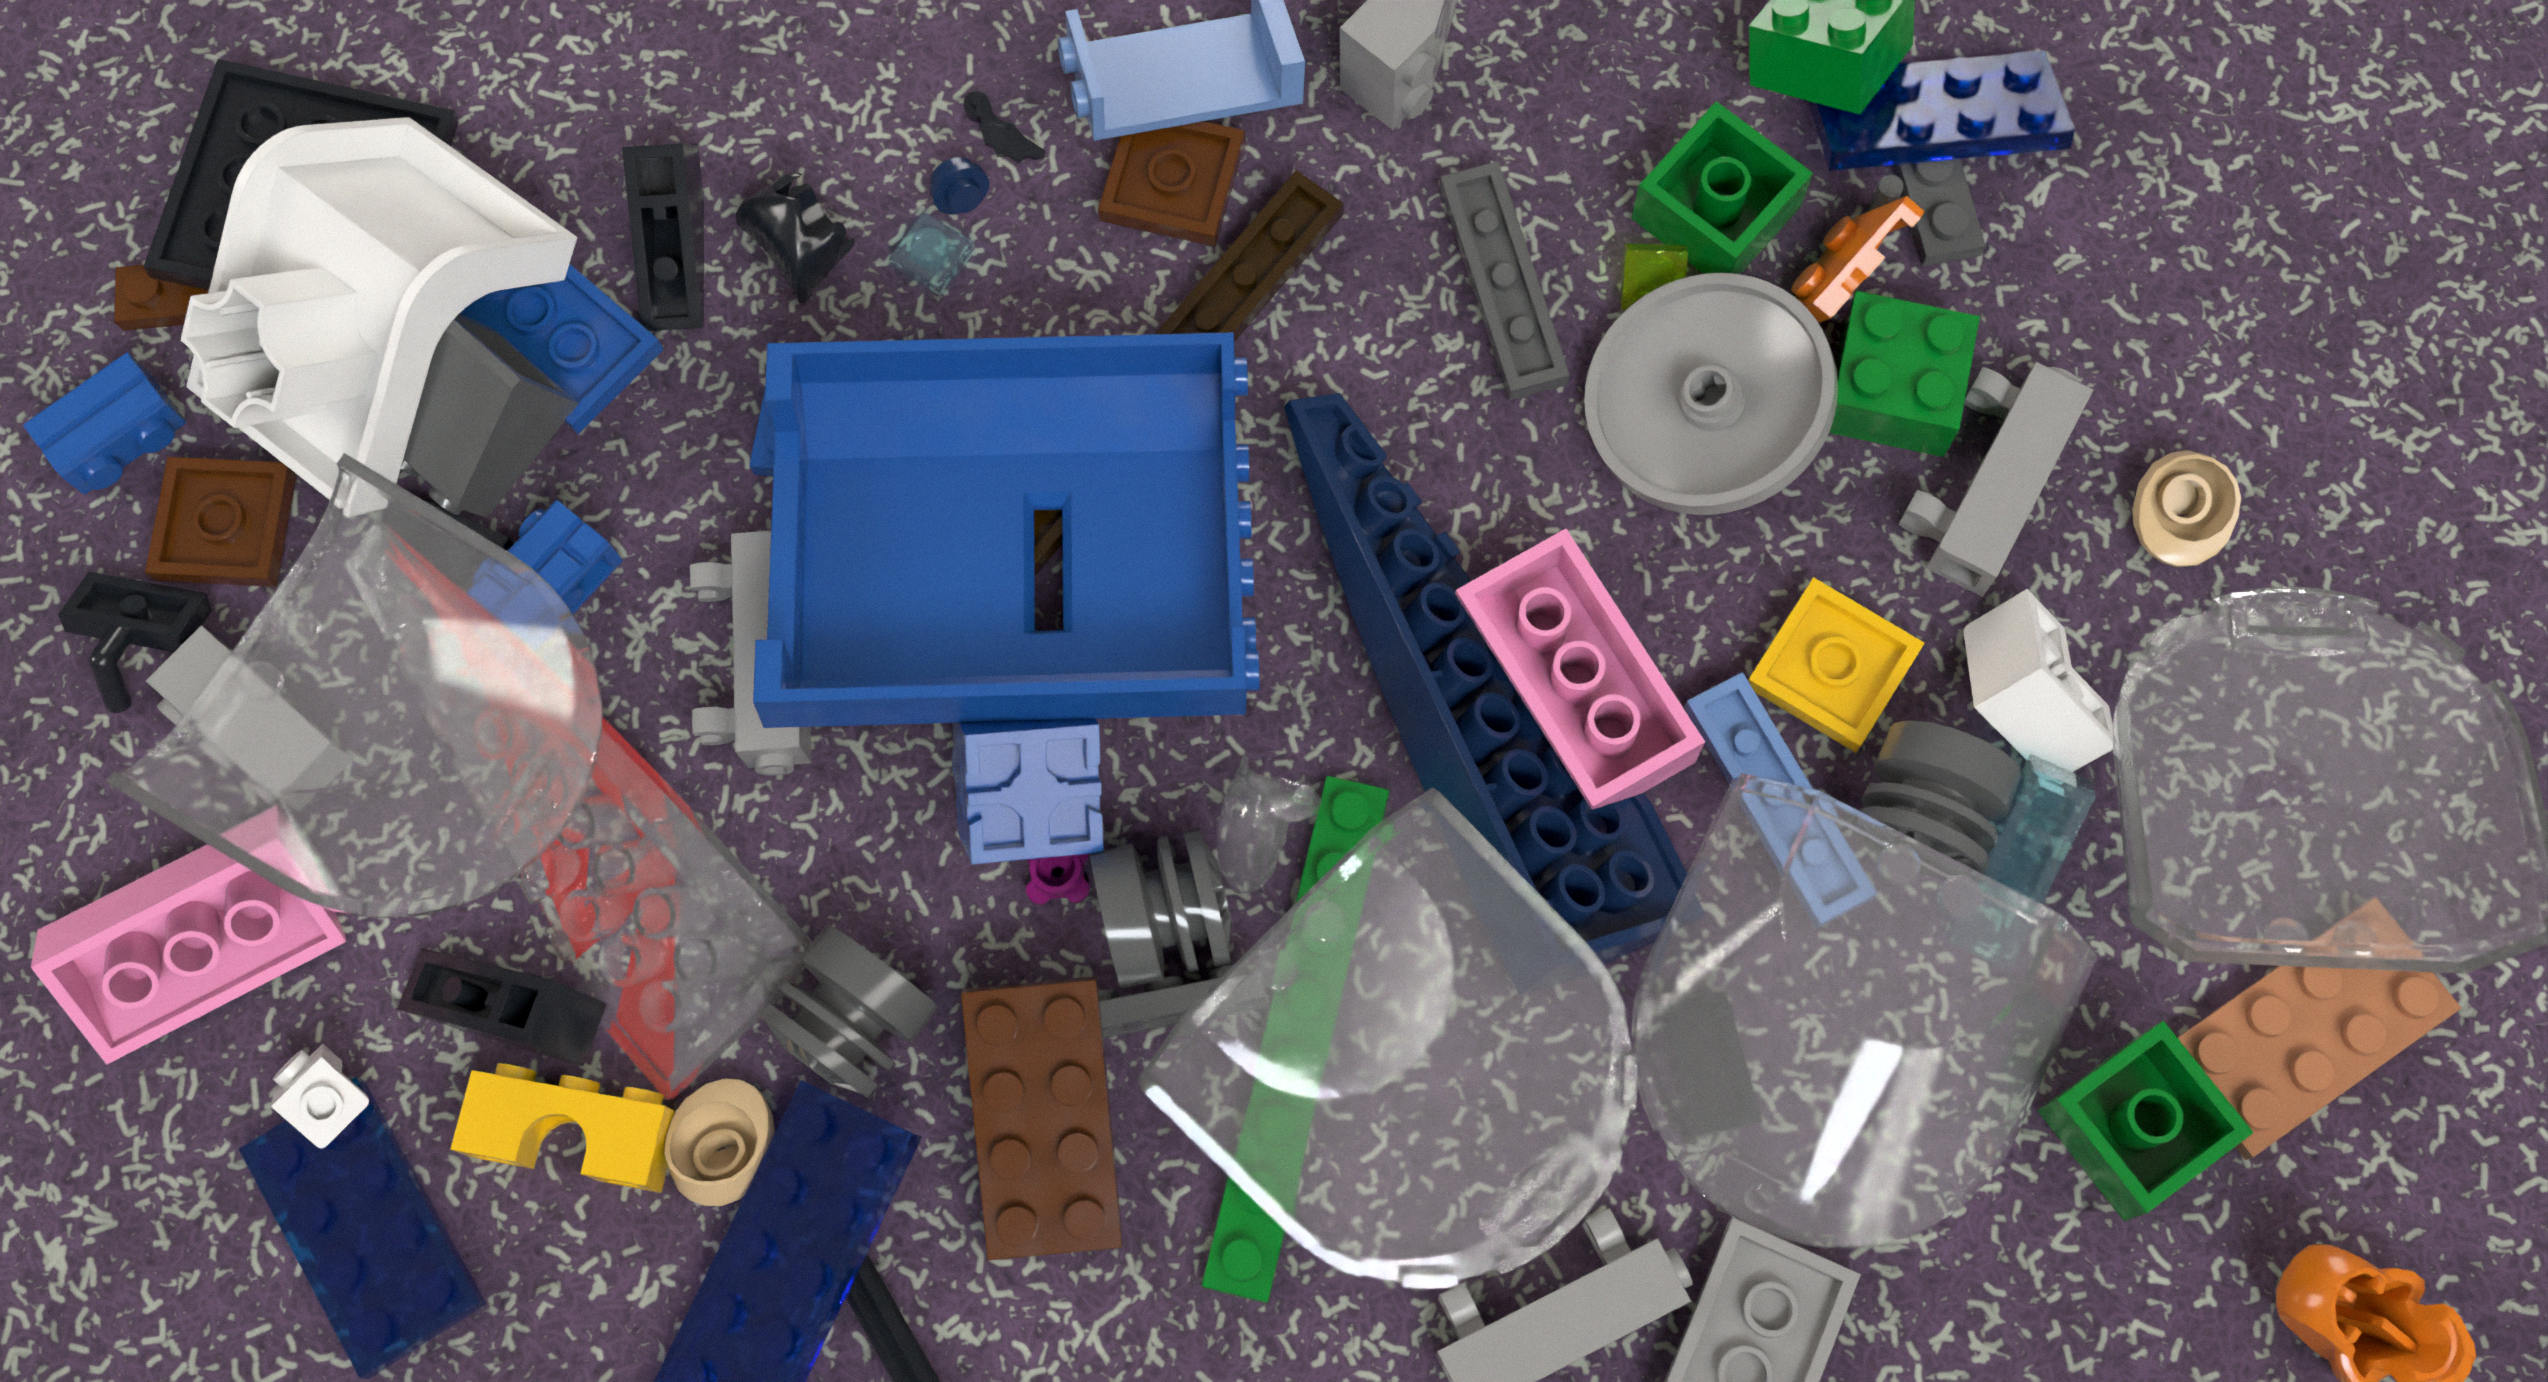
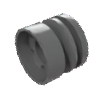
[1850,720,2022,883]
[1090,828,1232,989]
[756,924,939,1100]

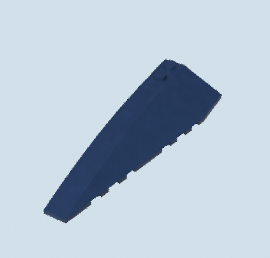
[1284,393,1709,994]

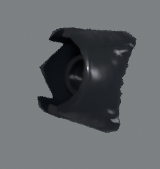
[736,171,855,304]

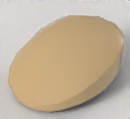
[2132,450,2241,567]
[664,1078,775,1206]

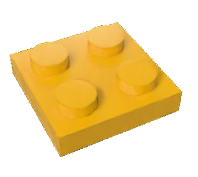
[1748,577,1925,753]

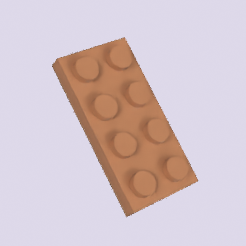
[2177,900,2461,1160]

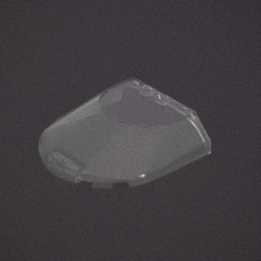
[106,453,602,918]
[2112,587,2548,974]
[1632,773,2098,1248]
[1138,787,1638,1289]

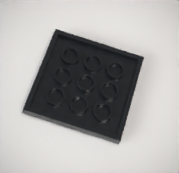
[143,59,459,290]

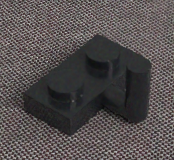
[58,572,212,713]

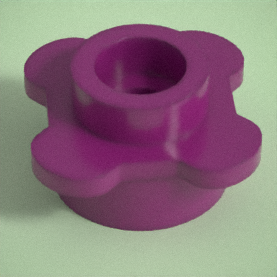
[1026,854,1090,905]

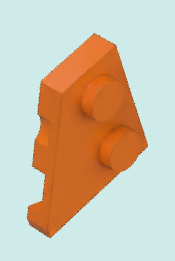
[1791,196,1925,323]

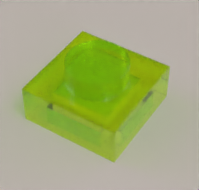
[1619,243,1688,310]

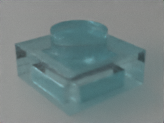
[889,212,976,297]

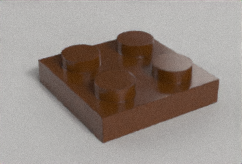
[1098,121,1246,247]
[145,457,297,587]

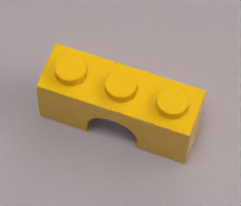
[450,1063,675,1193]

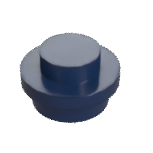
[930,157,989,215]

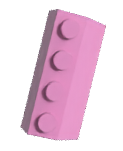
[1455,529,1705,810]
[31,809,346,1065]

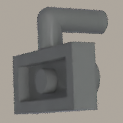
[1867,139,1986,267]

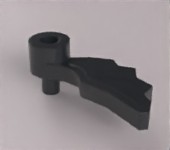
[964,91,1046,164]

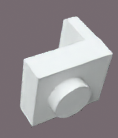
[271,1044,369,1148]

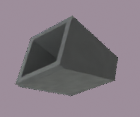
[401,313,578,517]

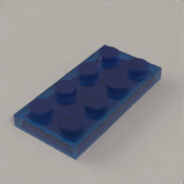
[1809,51,2075,171]
[239,1077,487,1379]

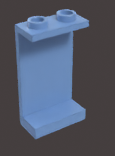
[1057,0,1305,141]

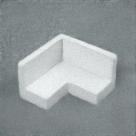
[1963,589,2117,782]

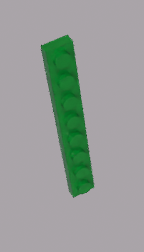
[1202,776,1389,1304]

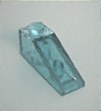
[1947,754,2096,971]

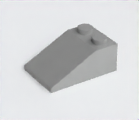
[1340,0,1458,130]

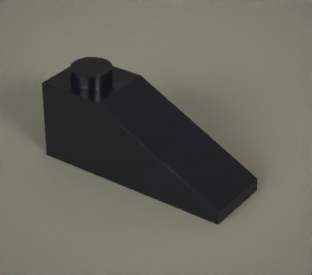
[622,143,704,331]
[397,948,607,1066]

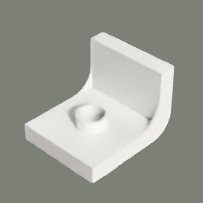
[181,117,577,516]

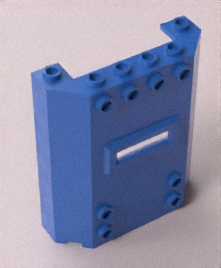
[753,333,1260,728]

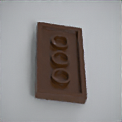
[961,976,1123,1261]

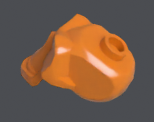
[2276,1244,2476,1382]

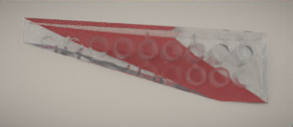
[347,521,813,1100]

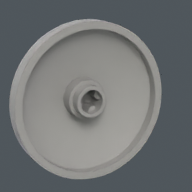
[1584,273,1838,515]

